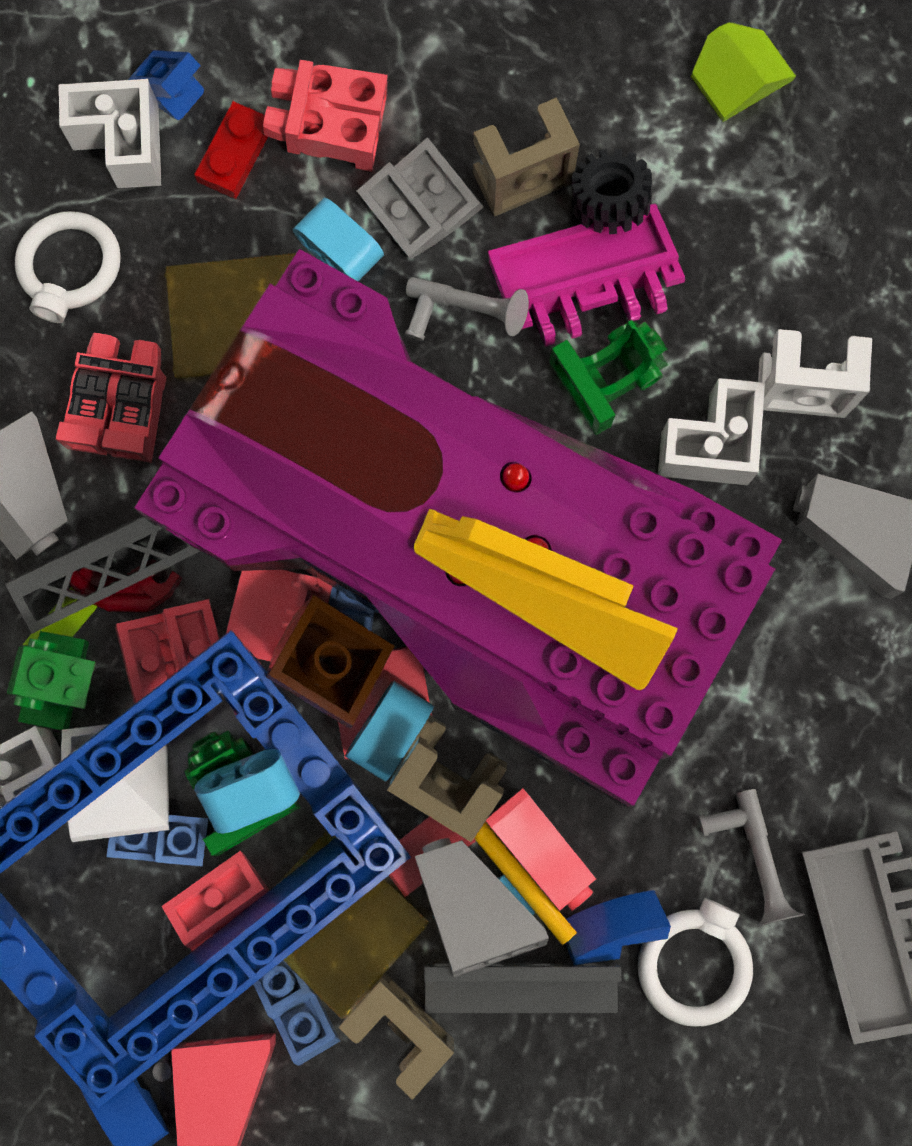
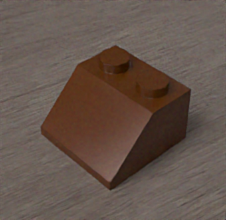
[266,595,395,729]

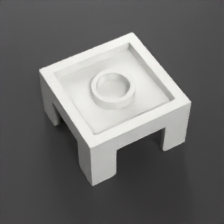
[758,329,872,418]

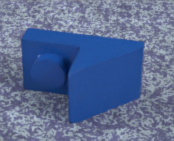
[128,50,204,120]

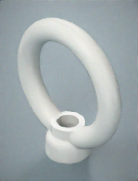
[15,211,121,323]
[638,898,753,1026]

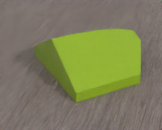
[691,22,796,122]

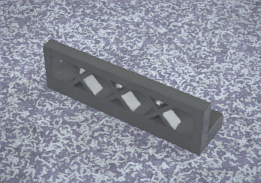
[5,515,200,634]
[424,962,622,1013]

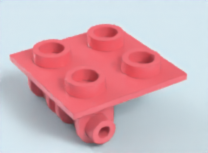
[226,570,332,662]

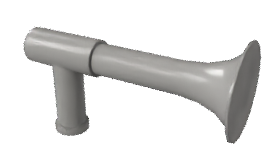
[405,277,529,341]
[698,789,805,926]

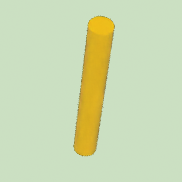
[474,822,577,945]

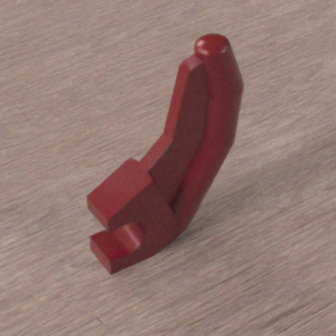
[70,559,183,612]

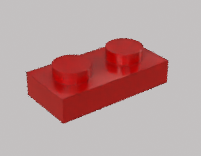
[194,101,268,199]

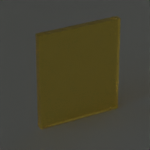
[165,253,296,379]
[273,830,430,1019]

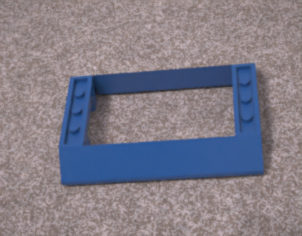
[0,630,411,1108]

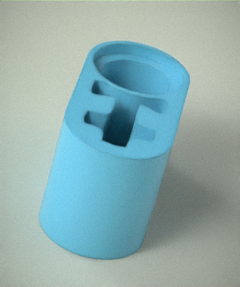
[293,198,384,281]
[345,680,434,782]
[194,749,300,834]

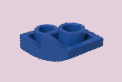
[565,890,671,965]
[80,1079,170,1146]

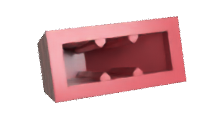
[485,788,596,911]
[171,1033,276,1146]

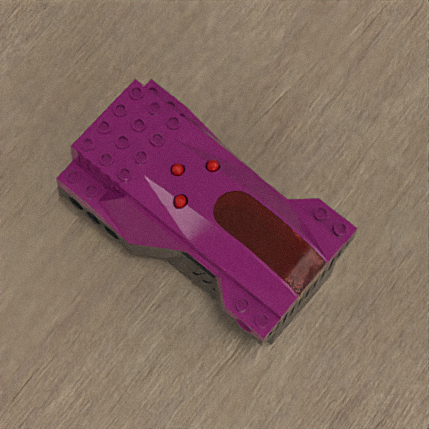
[134,249,782,807]

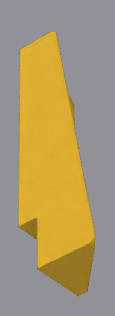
[414,509,678,690]

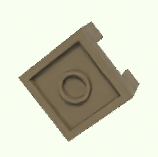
[473,98,580,217]
[387,715,507,842]
[338,972,454,1100]

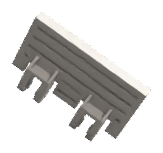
[803,831,912,1044]

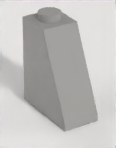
[0,411,68,560]
[794,474,912,599]
[415,838,549,977]

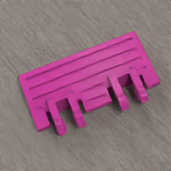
[488,203,685,346]

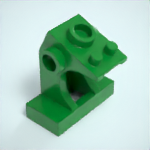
[549,320,668,435]
[7,631,96,731]
[184,730,301,856]

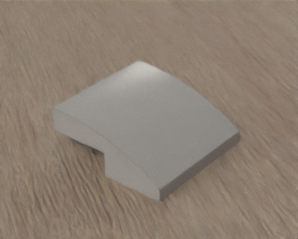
[357,137,483,259]

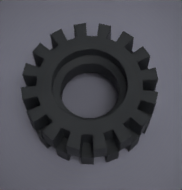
[572,149,652,234]

